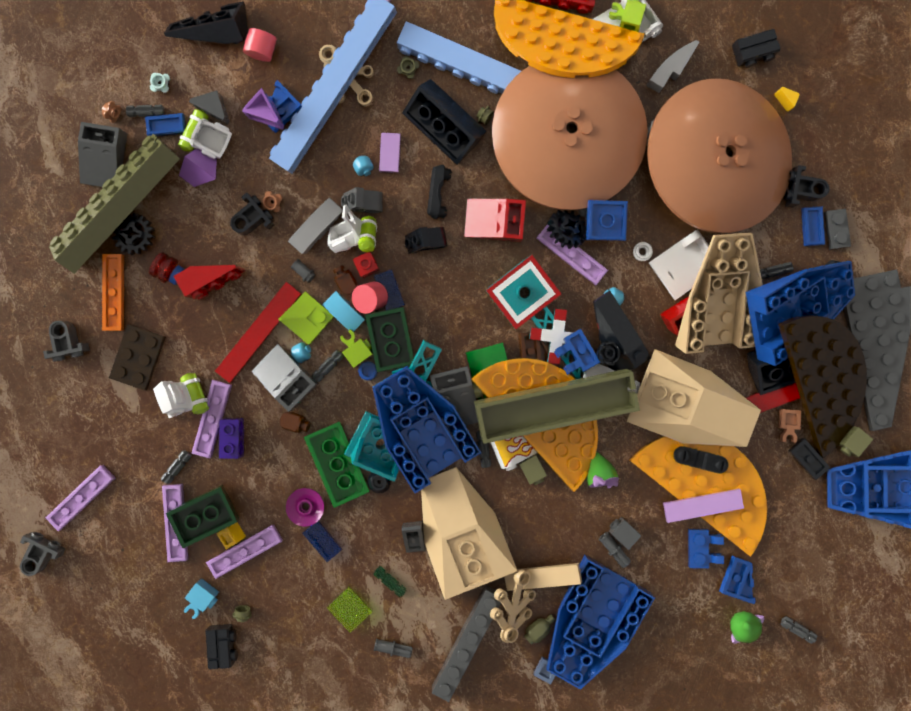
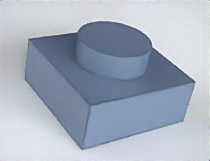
[533,656,556,684]

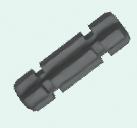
[126,105,165,117]
[760,262,794,279]
[312,350,344,382]
[476,430,491,468]
[161,450,192,484]
[780,616,818,644]

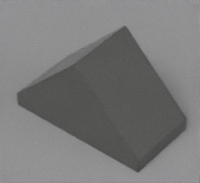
[189,91,230,125]
[402,521,425,553]

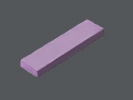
[536,225,608,286]
[192,380,232,458]
[45,465,116,532]
[162,484,188,562]
[663,488,744,523]
[206,524,283,579]

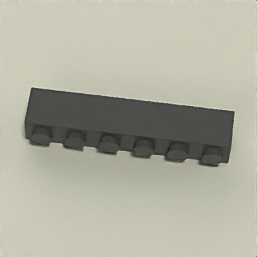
[432,584,501,702]

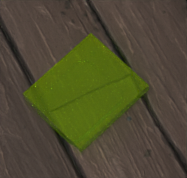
[327,586,373,633]

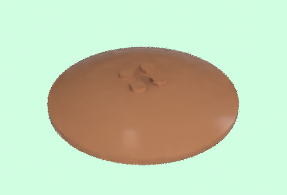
[492,66,648,210]
[647,79,792,234]

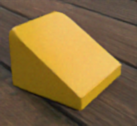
[775,87,800,112]
[216,522,246,549]

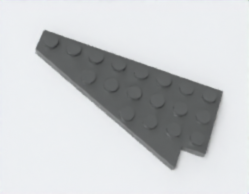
[844,269,911,431]

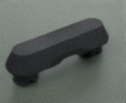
[427,165,452,220]
[673,446,729,474]

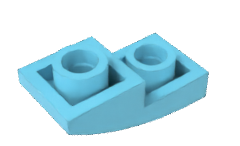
[323,291,365,331]

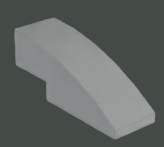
[646,40,699,93]
[288,198,343,254]

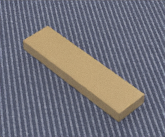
[504,563,582,591]

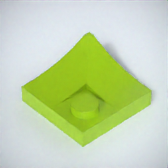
[278,291,334,345]

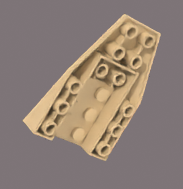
[675,233,763,354]
[627,349,761,447]
[421,467,517,600]

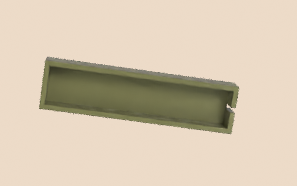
[49,134,180,274]
[474,369,640,444]

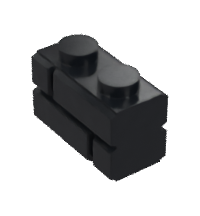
[732,29,781,68]
[205,624,238,669]

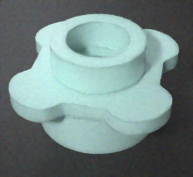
[150,73,170,93]

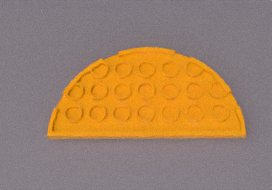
[494,0,645,78]
[471,358,598,492]
[629,436,767,557]

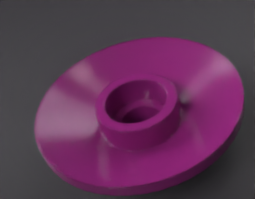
[286,488,324,527]

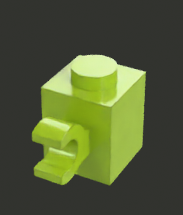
[609,0,646,32]
[340,329,373,368]

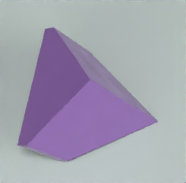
[242,88,284,130]
[179,149,217,187]

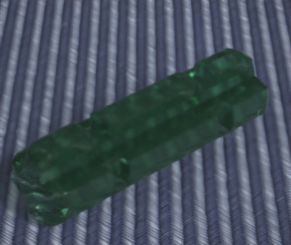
[373,566,406,598]

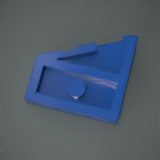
[268,80,302,134]
[719,555,755,604]

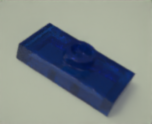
[374,269,405,310]
[302,521,342,562]

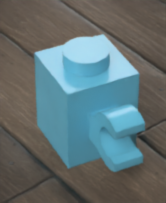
[184,578,219,619]

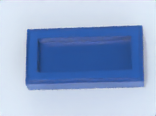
[145,113,186,137]
[801,206,825,246]

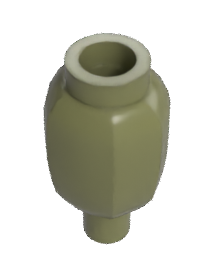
[524,614,555,645]

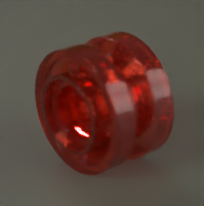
[149,252,178,283]

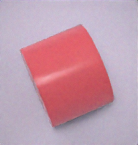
[243,28,277,62]
[352,281,388,314]

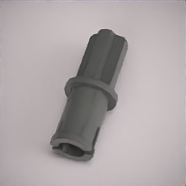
[598,532,631,568]
[374,638,413,658]

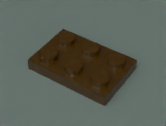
[109,324,166,391]

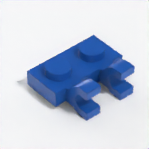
[554,329,600,375]
[688,529,724,568]

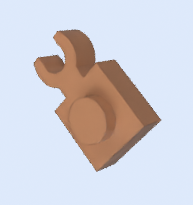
[778,409,801,443]

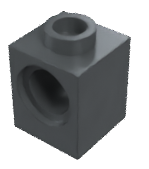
[609,517,641,550]

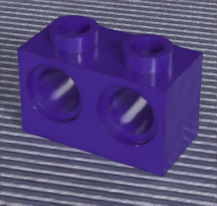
[219,418,244,459]

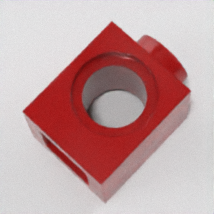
[353,251,380,278]

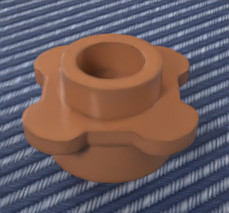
[102,101,122,123]
[263,191,283,212]

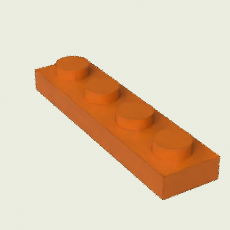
[102,254,124,331]

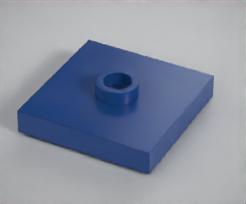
[586,200,628,241]

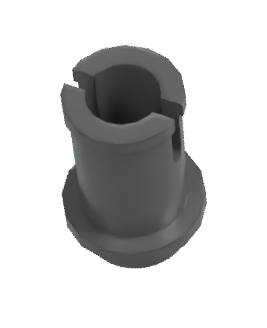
[291,259,316,283]

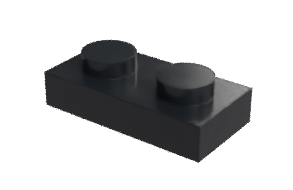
[788,438,831,480]

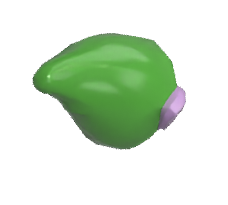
[587,451,619,488]
[730,611,764,644]

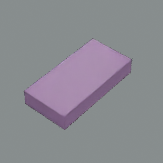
[379,133,401,173]

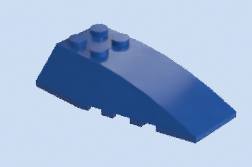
[827,450,911,529]

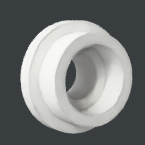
[633,242,653,261]

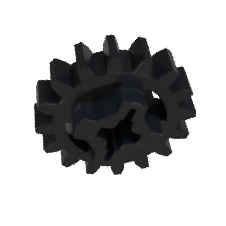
[547,210,587,249]
[112,213,156,255]

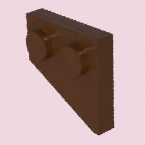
[518,332,559,368]

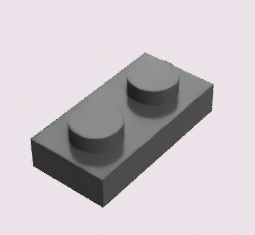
[824,208,851,250]

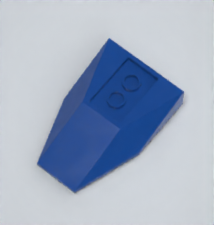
[746,261,855,366]
[372,366,481,493]
[546,554,655,690]

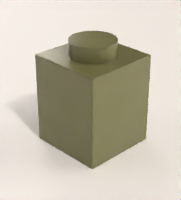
[839,426,874,457]
[519,454,547,485]

